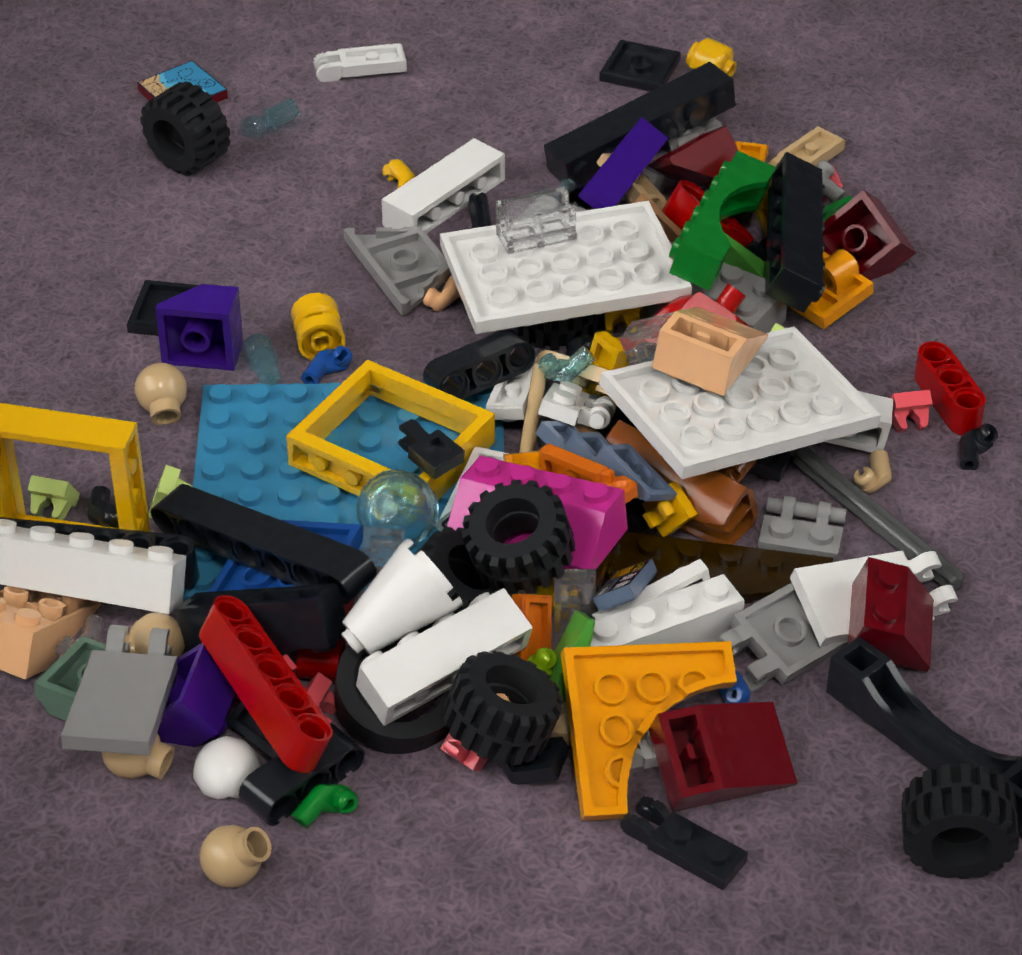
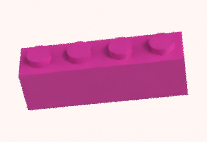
[447,456,628,577]

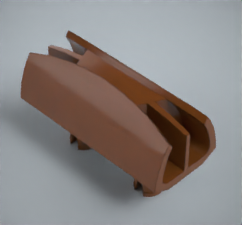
[606,420,758,545]

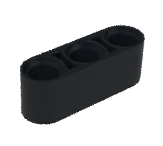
[423,329,536,399]
[239,723,365,826]

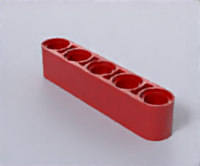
[199,595,333,773]

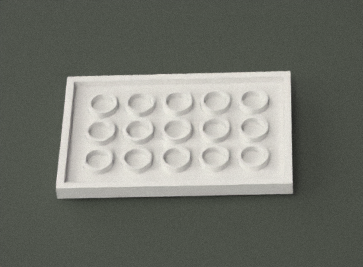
[440,201,692,334]
[599,326,881,479]

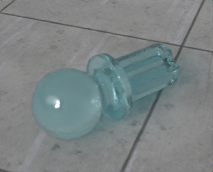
[241,98,300,138]
[243,333,281,386]

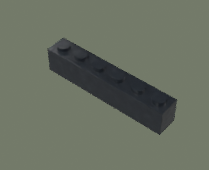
[544,62,736,189]
[765,151,825,313]

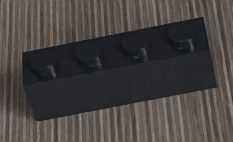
[175,583,346,655]

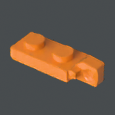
[539,443,638,504]

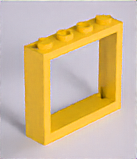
[286,359,495,522]
[0,403,151,532]

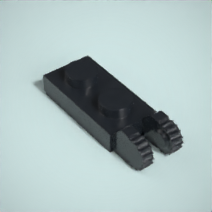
[620,796,748,890]

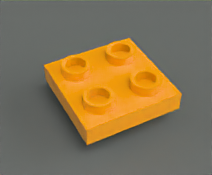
[787,249,874,330]

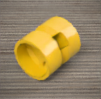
[291,292,345,361]

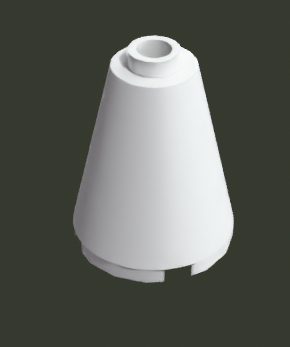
[341,539,463,655]

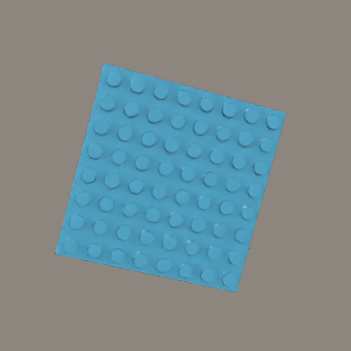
[183,381,504,601]

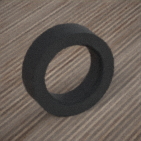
[334,626,451,754]

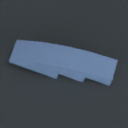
[535,421,677,501]

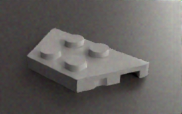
[344,227,452,316]

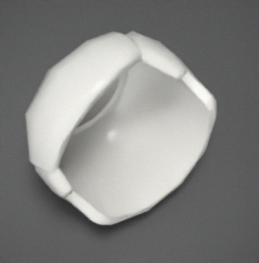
[193,736,262,799]

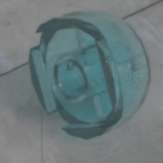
[356,469,439,551]

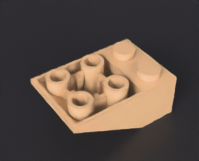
[652,307,769,396]
[0,586,101,680]

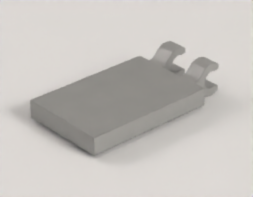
[719,583,848,694]
[61,625,178,756]

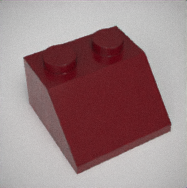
[647,126,739,187]
[823,189,917,280]
[848,557,934,672]

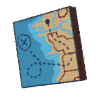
[137,60,228,103]

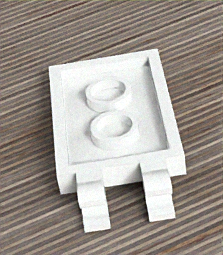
[790,551,958,647]

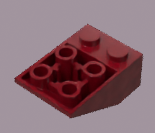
[648,701,798,812]

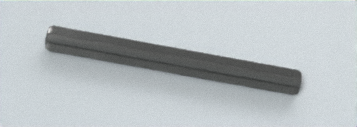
[792,447,965,591]

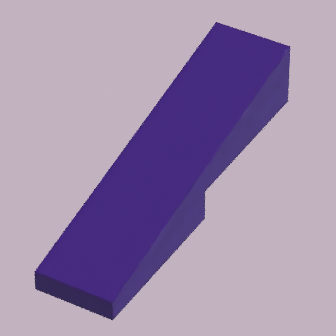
[578,117,668,209]

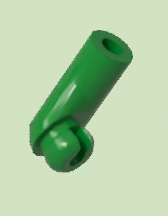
[291,784,358,829]

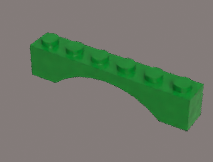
[668,151,776,291]

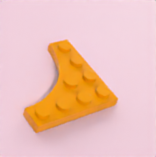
[560,641,737,821]

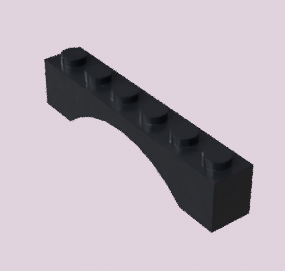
[826,636,1022,838]

